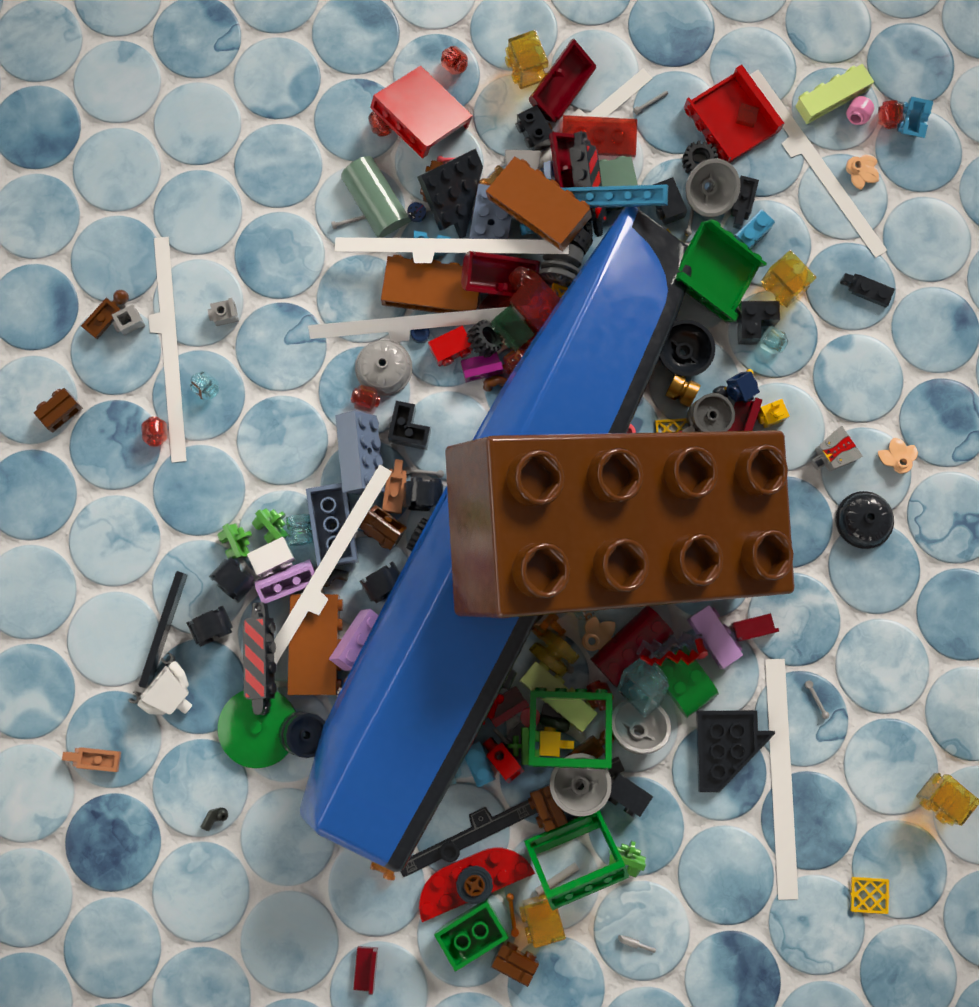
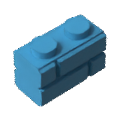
[735,209,775,250]
[465,741,496,788]

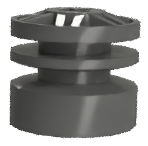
[538,244,584,288]

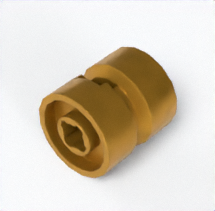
[665,374,701,407]

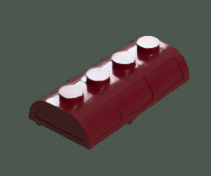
[529,38,597,123]
[549,132,575,188]
[461,251,540,299]
[590,606,674,689]

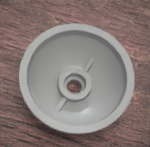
[686,159,740,217]
[355,340,412,396]
[612,697,671,754]
[550,753,611,816]

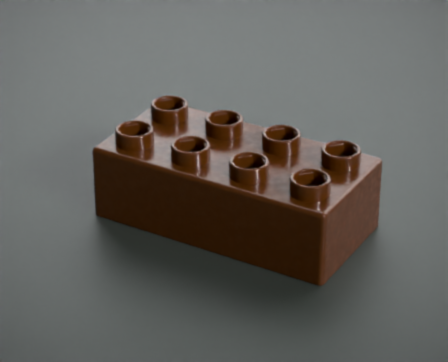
[445,430,795,618]

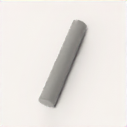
[535,863,579,896]

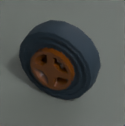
[456,865,493,904]

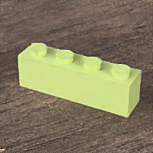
[795,64,874,124]
[519,661,598,732]

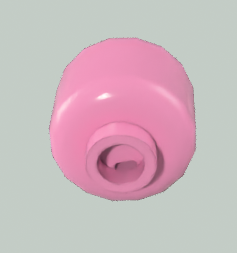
[846,96,874,125]

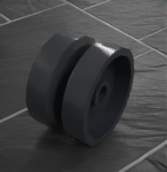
[279,711,325,758]

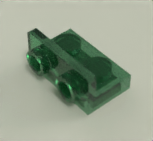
[491,304,535,352]

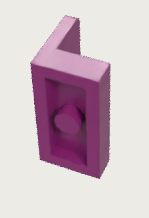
[461,352,503,383]

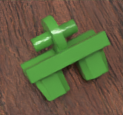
[252,508,289,544]
[217,523,252,559]
[507,727,539,765]
[609,840,646,878]

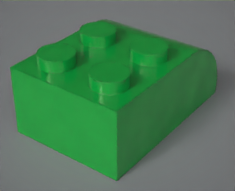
[651,646,719,718]
[434,899,509,972]

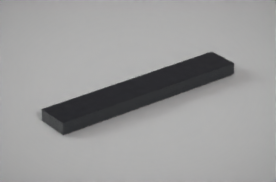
[138,571,188,688]

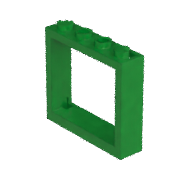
[528,687,612,769]
[524,810,629,911]

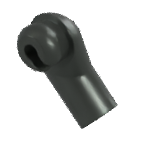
[323,568,349,587]
[540,714,570,733]
[200,807,228,831]

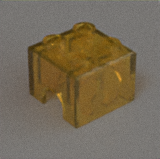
[505,30,549,89]
[761,250,817,308]
[916,773,979,826]
[519,894,566,948]

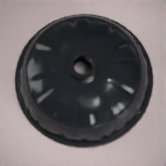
[659,320,715,377]
[835,491,894,549]

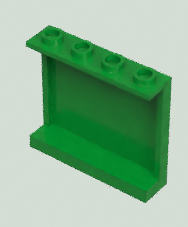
[675,220,767,323]

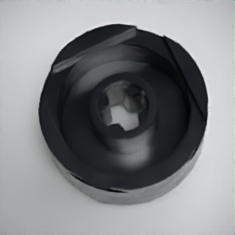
[403,477,443,511]
[209,557,255,603]
[359,561,400,604]
[186,606,233,647]

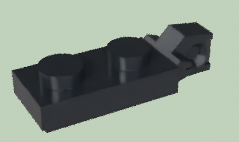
[731,175,759,229]
[840,273,895,308]

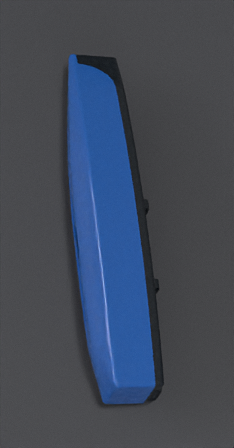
[300,207,692,872]

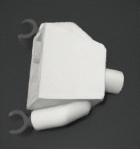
[129,653,192,715]

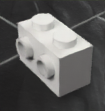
[247,537,295,578]

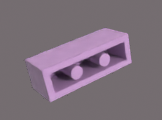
[255,559,315,604]
[687,605,743,669]
[329,609,379,671]

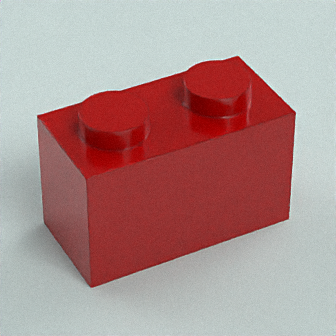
[428,325,473,367]

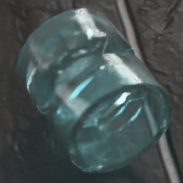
[285,514,314,546]

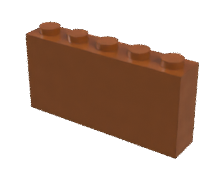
[486,156,592,252]
[381,255,480,313]
[288,594,343,695]

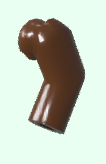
[483,375,508,392]

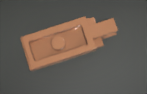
[382,459,407,515]
[62,747,121,772]

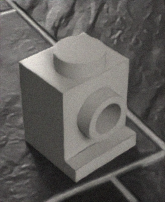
[208,298,239,326]
[112,304,145,335]

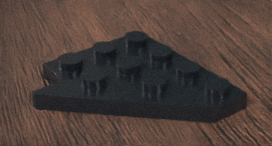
[417,149,483,239]
[696,710,775,792]

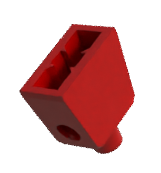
[483,737,524,783]

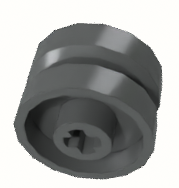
[686,393,735,432]

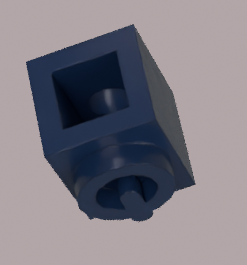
[726,371,760,403]

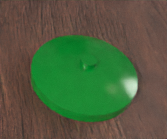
[218,690,296,768]

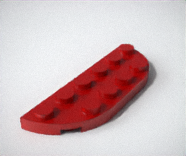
[419,847,535,922]

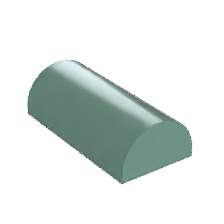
[341,156,411,238]

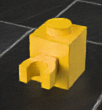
[757,399,790,429]
[539,727,574,757]

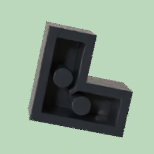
[737,301,780,345]
[388,401,431,450]

